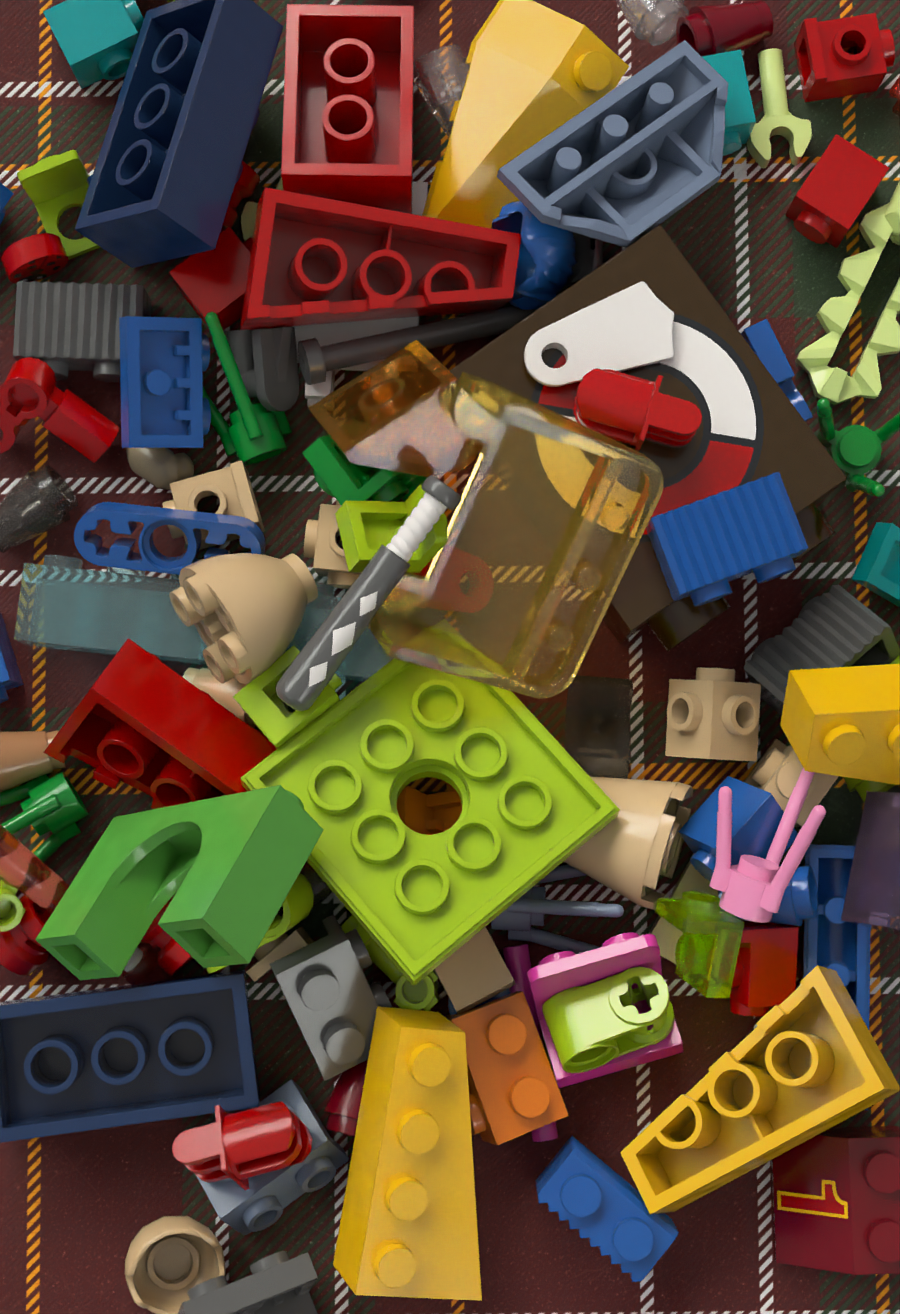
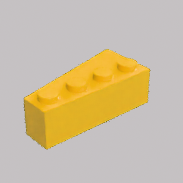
[333,1006,482,1301]

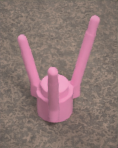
[709,768,826,923]

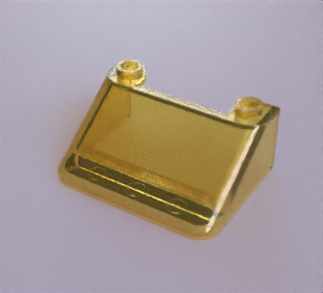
[367,371,663,698]

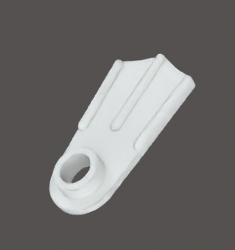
[524,281,674,387]

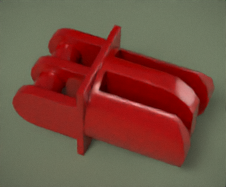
[573,368,702,454]
[172,1101,313,1190]

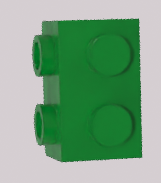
[302,422,446,506]

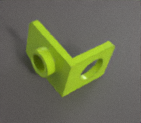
[17,150,100,260]

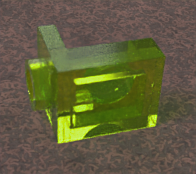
[655,891,744,998]

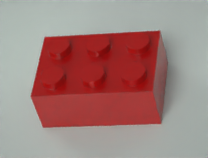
[281,4,414,214]

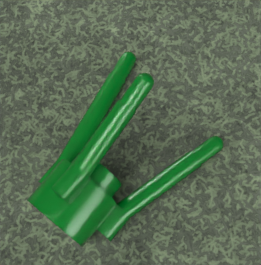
[203,312,292,466]
[817,398,900,497]
[0,772,89,887]

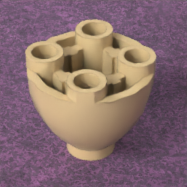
[169,553,318,684]

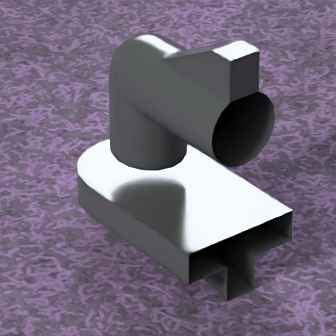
[224,327,299,411]

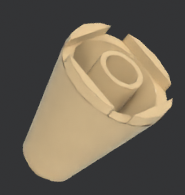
[563,776,693,911]

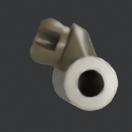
[126,448,194,490]

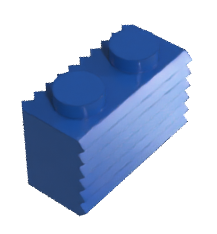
[646,472,808,607]
[535,1136,679,1282]

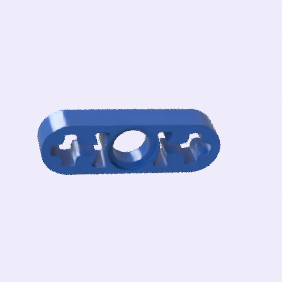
[74,502,265,575]

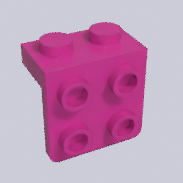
[527,933,683,1088]

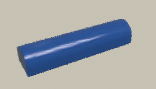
[803,844,872,1110]

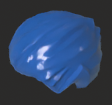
[491,201,577,310]

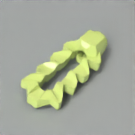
[795,181,900,405]

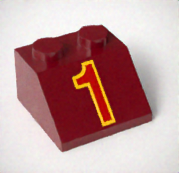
[771,1126,900,1275]

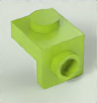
[335,485,448,573]

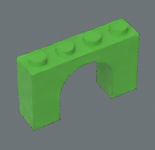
[35,785,324,980]

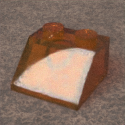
[308,339,493,479]

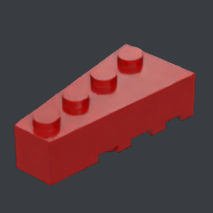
[240,187,521,330]
[43,638,277,809]

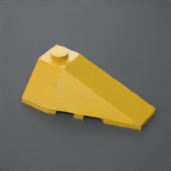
[422,0,629,228]

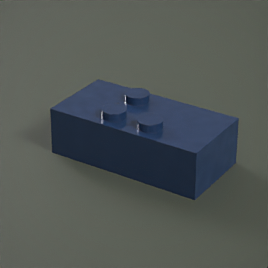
[75,0,284,268]
[0,970,260,1143]

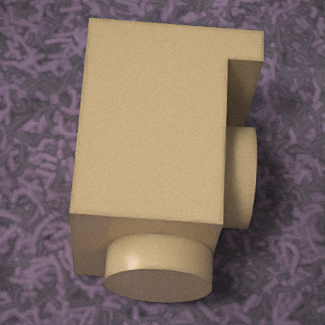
[162,460,265,550]
[744,739,839,827]

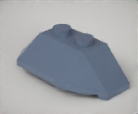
[497,40,728,248]

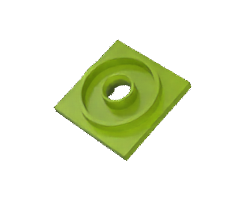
[240,619,620,987]

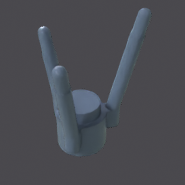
[491,864,624,954]

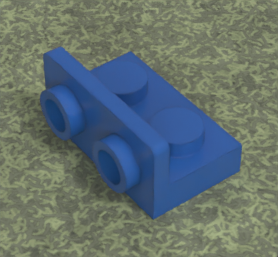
[119,316,211,448]

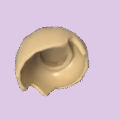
[125,1216,226,1314]

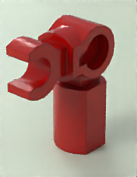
[0,357,120,463]

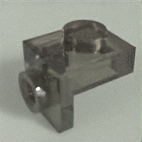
[563,675,633,779]

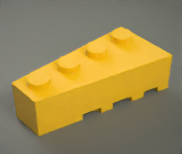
[780,664,900,785]
[620,965,900,1214]

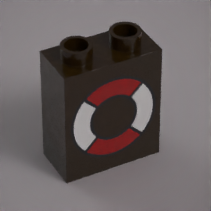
[446,225,847,652]

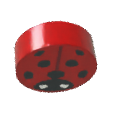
[1,233,69,284]

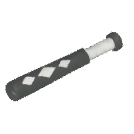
[276,475,462,711]

